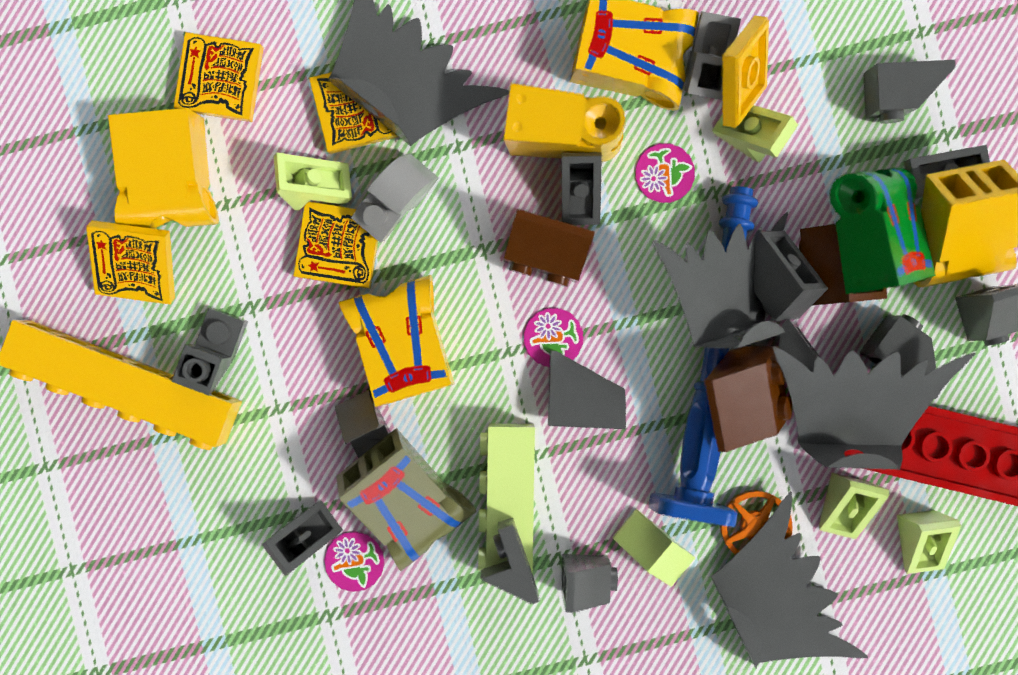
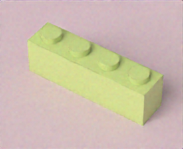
[478,423,535,574]

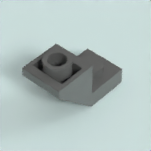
[172,308,248,396]

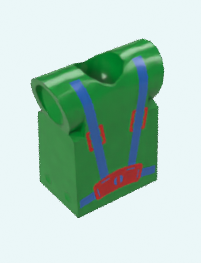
[829,168,936,294]

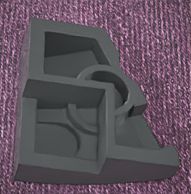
[548,351,626,429]

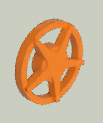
[720,490,793,555]

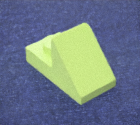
[712,105,798,162]
[274,153,352,210]

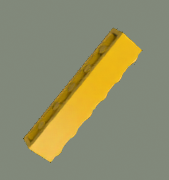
[0,320,242,450]

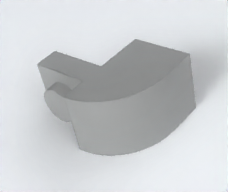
[684,11,741,100]
[351,153,439,243]

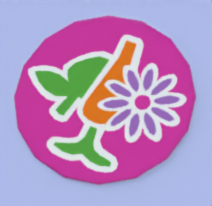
[636,143,695,203]
[524,308,583,367]
[324,532,385,592]

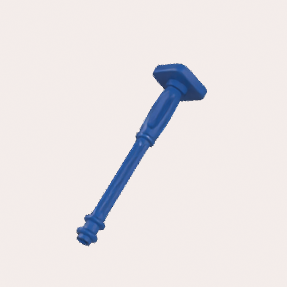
[648,186,758,527]

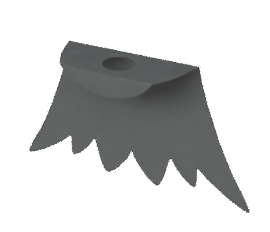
[328,0,510,146]
[653,212,788,348]
[773,347,975,469]
[711,491,868,669]

